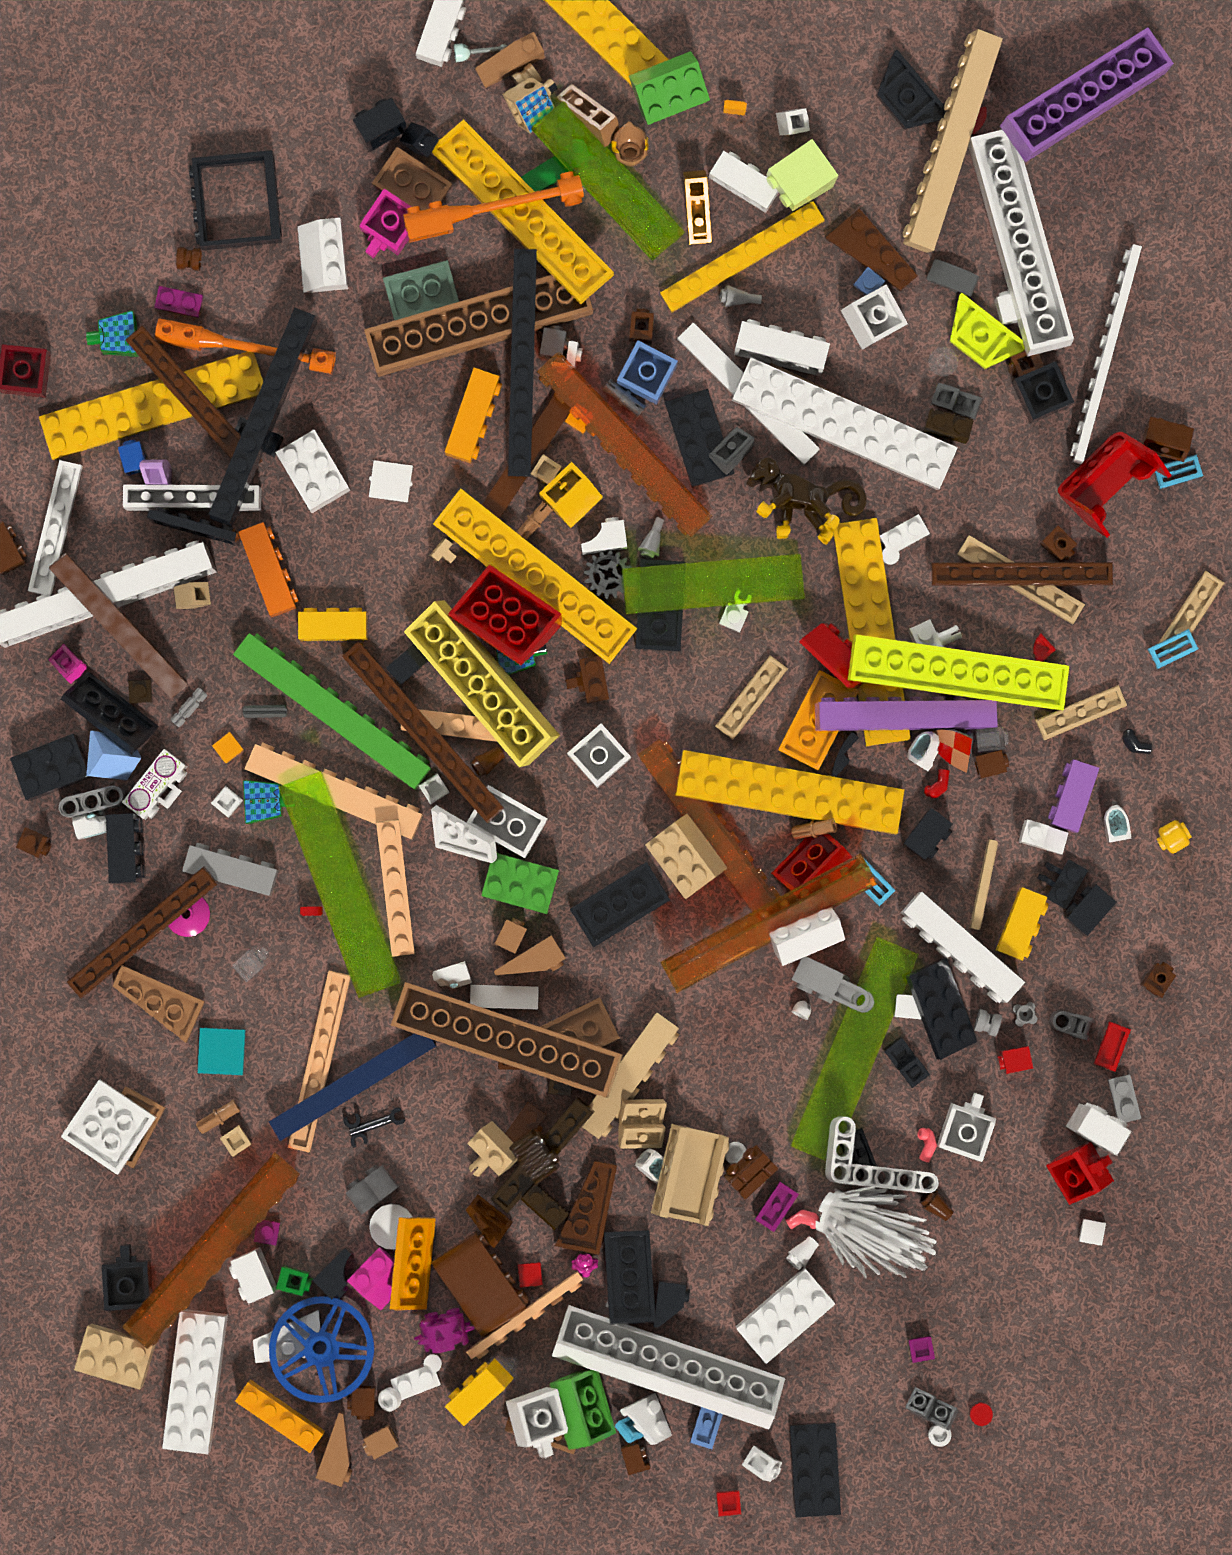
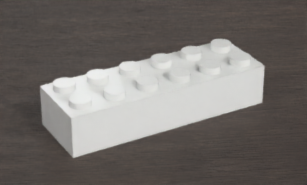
[901,892,1025,1003]
[162,1309,228,1454]

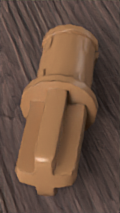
[517,501,553,540]
[791,818,837,839]
[196,1099,241,1134]

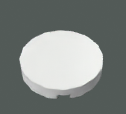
[369,1204,413,1250]

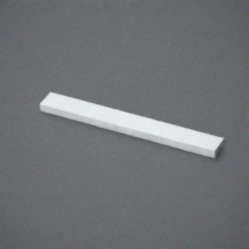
[677,322,820,466]

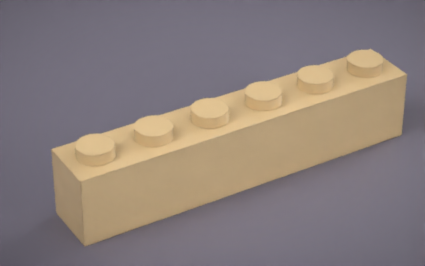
[582,1012,680,1139]

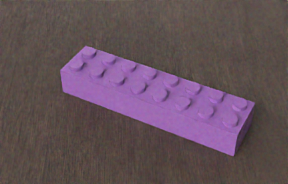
[1000,28,1174,163]

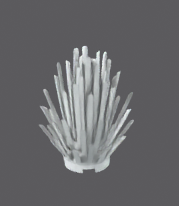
[815,1186,937,1278]

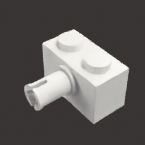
[908,620,962,647]

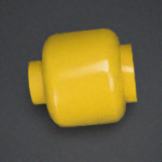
[1157,820,1192,854]

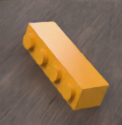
[445,368,502,464]
[235,1379,325,1453]

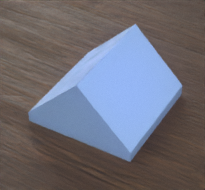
[86,731,141,780]

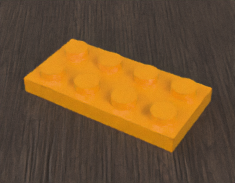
[778,670,859,771]
[390,1217,436,1310]

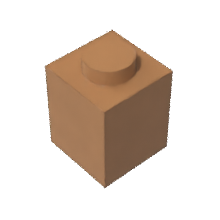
[495,918,527,954]
[362,1424,399,1460]

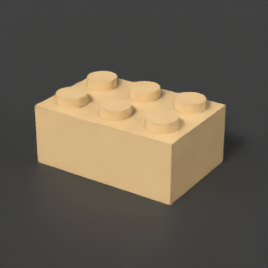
[645,813,727,899]
[74,1323,156,1390]

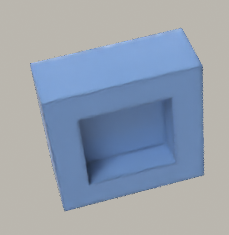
[853,267,885,295]

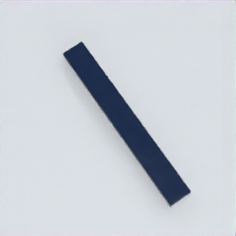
[269,1033,436,1141]

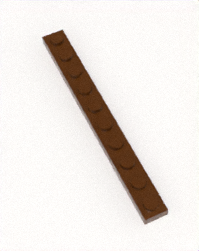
[342,641,505,823]

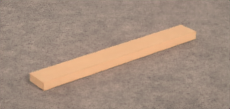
[288,971,351,1153]

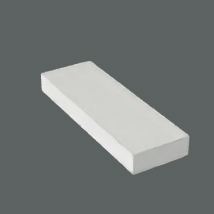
[470,985,539,1009]

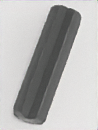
[243,705,287,718]

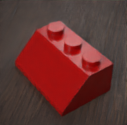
[799,623,864,689]
[771,834,855,909]

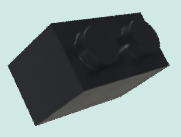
[903,807,953,860]
[1064,884,1117,936]

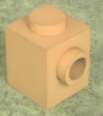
[174,582,211,609]

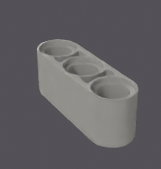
[59,786,126,818]

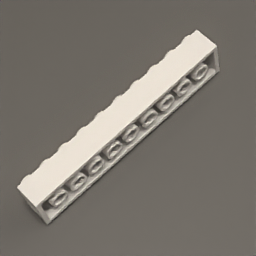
[968,130,1074,356]
[732,358,958,490]
[0,540,217,648]
[552,1305,785,1430]

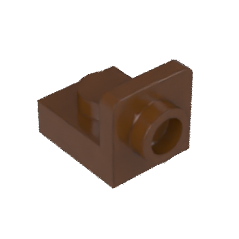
[16,827,52,859]

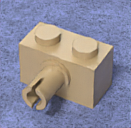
[467,1121,517,1177]

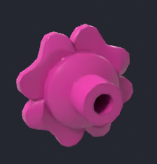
[572,1253,598,1277]

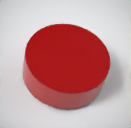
[969,1402,993,1426]

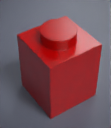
[997,1046,1033,1074]

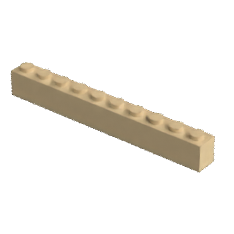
[903,29,1002,253]

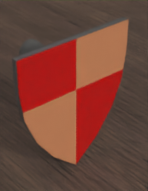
[930,728,974,773]

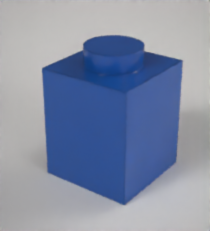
[118,440,146,476]

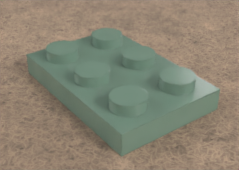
[383,260,459,321]

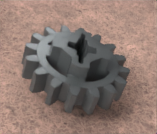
[584,550,633,600]

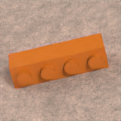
[238,522,299,617]

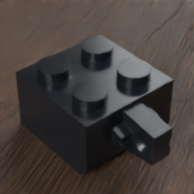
[102,1244,153,1311]

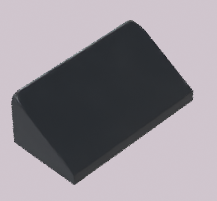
[840,1128,877,1179]

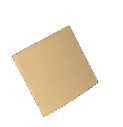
[618,1099,667,1149]

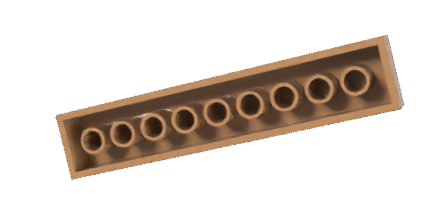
[364,275,593,377]
[391,982,622,1098]

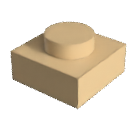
[531,455,562,485]
[220,1125,252,1157]

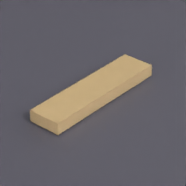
[1158,571,1224,657]
[715,655,788,740]
[1035,685,1127,740]
[969,839,998,930]

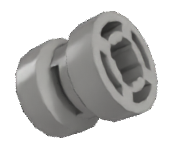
[974,1009,1002,1037]

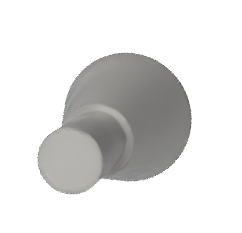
[719,285,762,307]
[638,517,664,559]

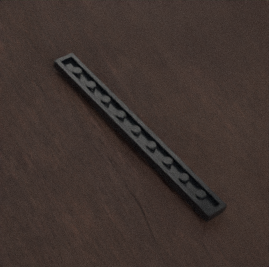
[508,249,537,477]

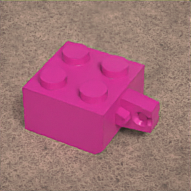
[359,189,411,259]

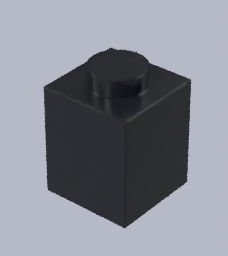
[399,122,440,158]

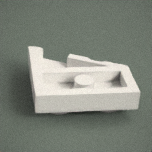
[620,1393,672,1445]

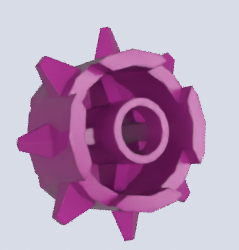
[414,1308,475,1353]

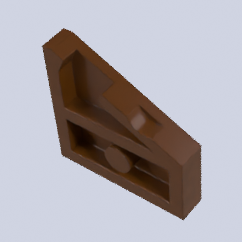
[466,1194,513,1248]

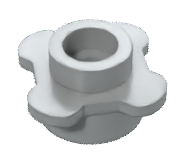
[1013,1002,1037,1026]

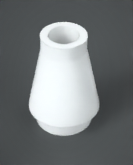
[786,1236,819,1270]

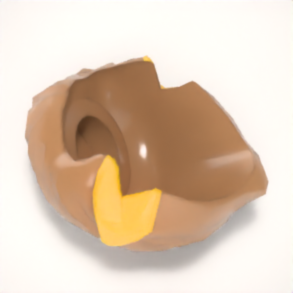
[611,122,649,167]

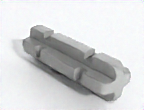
[171,688,207,727]

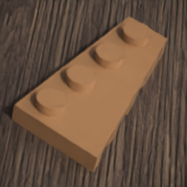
[113,965,205,1043]

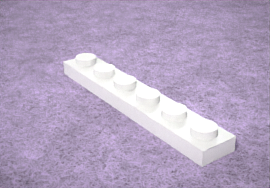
[28,460,83,596]

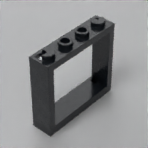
[189,150,282,251]

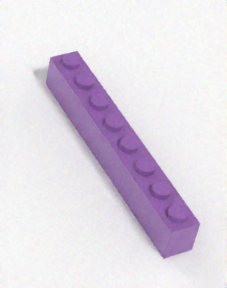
[815,696,997,731]

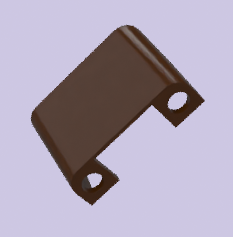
[432,1230,529,1337]

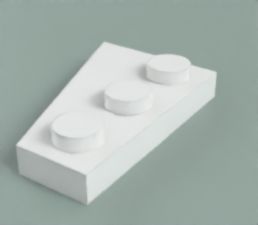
[431,805,497,863]
[253,1310,321,1363]

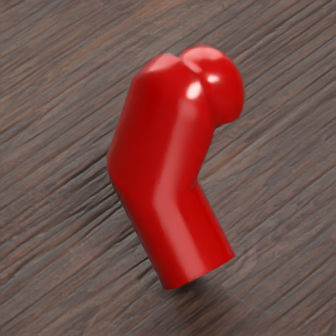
[924,769,950,799]

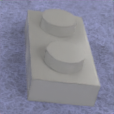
[1107,1074,1141,1123]

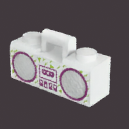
[122,749,188,820]

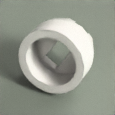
[791,1001,811,1020]

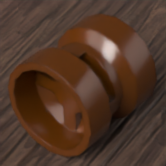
[176,247,202,271]

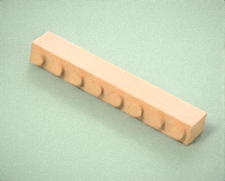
[245,742,423,840]

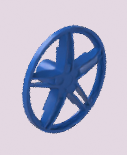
[269,1296,374,1403]

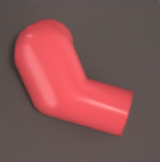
[917,1128,937,1163]
[785,1210,820,1229]

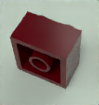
[0,344,51,398]

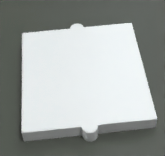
[369,461,413,502]

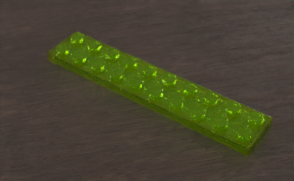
[278,771,401,998]
[790,937,919,1161]

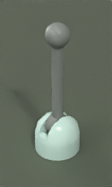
[454,43,507,62]

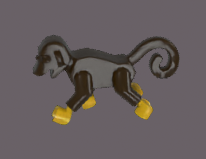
[746,457,867,545]

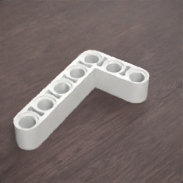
[825,1117,938,1193]

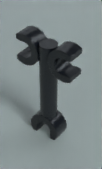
[343,1107,405,1148]

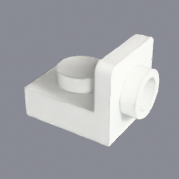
[742,1446,782,1482]

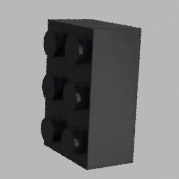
[10,734,92,801]
[106,814,146,884]

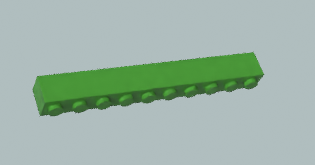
[233,633,431,790]

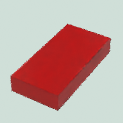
[1093,1021,1131,1072]

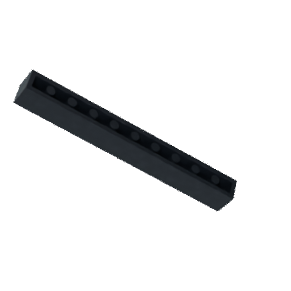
[209,307,317,527]

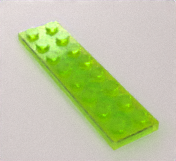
[531,101,685,261]
[622,554,805,614]

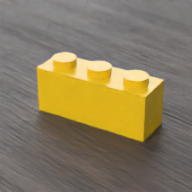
[298,608,368,641]
[995,887,1049,961]
[445,1359,514,1426]

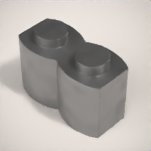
[346,1164,399,1215]

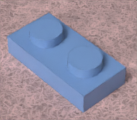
[690,1407,723,1449]

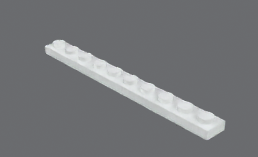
[1070,244,1142,464]

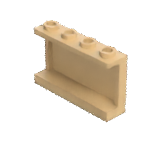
[651,1124,729,1226]

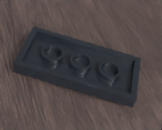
[665,389,735,488]
[147,507,241,546]
[636,559,686,652]
[61,671,159,755]
[570,862,670,948]
[905,958,978,1060]
[604,1230,656,1325]
[790,1422,841,1517]

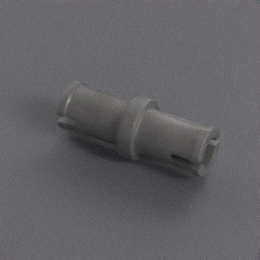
[602,379,646,418]

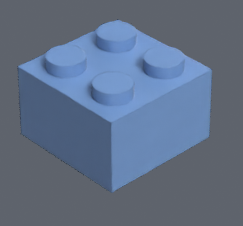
[617,341,678,405]

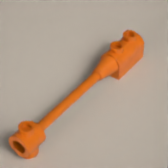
[403,171,584,243]
[155,318,336,374]

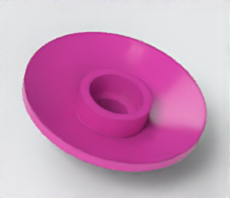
[168,897,210,937]

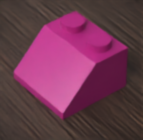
[347,1246,394,1310]

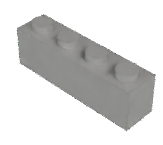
[182,843,279,896]

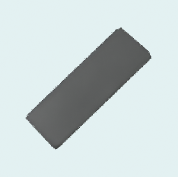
[709,426,754,475]

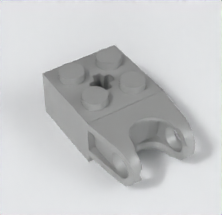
[792,956,874,1013]

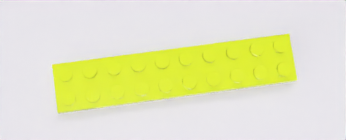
[848,634,1069,710]

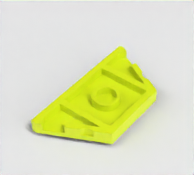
[950,293,1025,369]

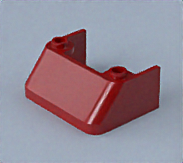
[1058,432,1172,538]

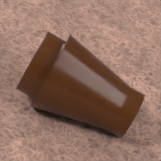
[470,746,505,777]
[919,1191,954,1221]

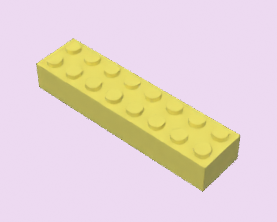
[404,600,560,767]

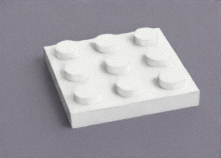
[61,1079,157,1175]

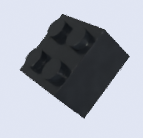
[353,97,407,153]
[1012,361,1074,424]

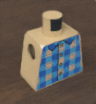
[502,78,558,133]

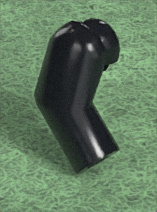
[1122,729,1152,754]

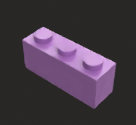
[1048,760,1099,833]

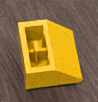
[539,462,603,528]

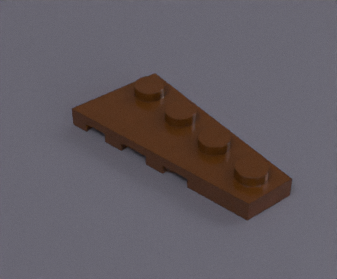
[825,209,918,291]
[555,1161,617,1255]

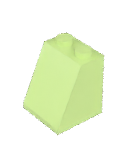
[766,139,838,211]

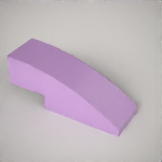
[140,460,171,485]

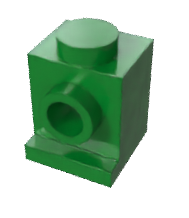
[276,1265,312,1296]

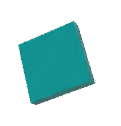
[198,1028,246,1075]

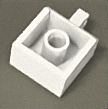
[937,1093,996,1162]
[506,1387,568,1458]

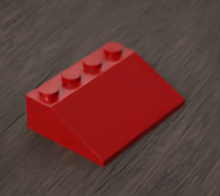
[448,564,562,665]

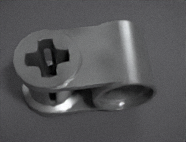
[1049,1011,1095,1041]

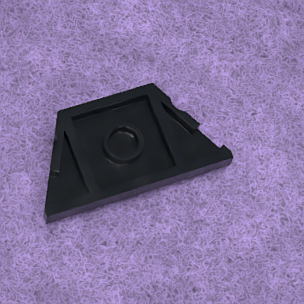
[876,49,946,130]

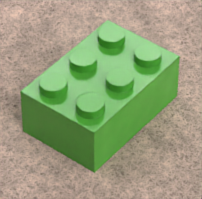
[629,51,710,125]
[481,853,559,914]
[549,1369,616,1450]

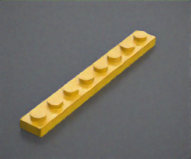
[660,201,825,313]

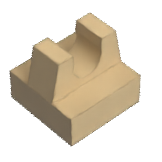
[429,538,457,563]

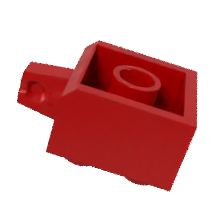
[1046,1141,1114,1205]

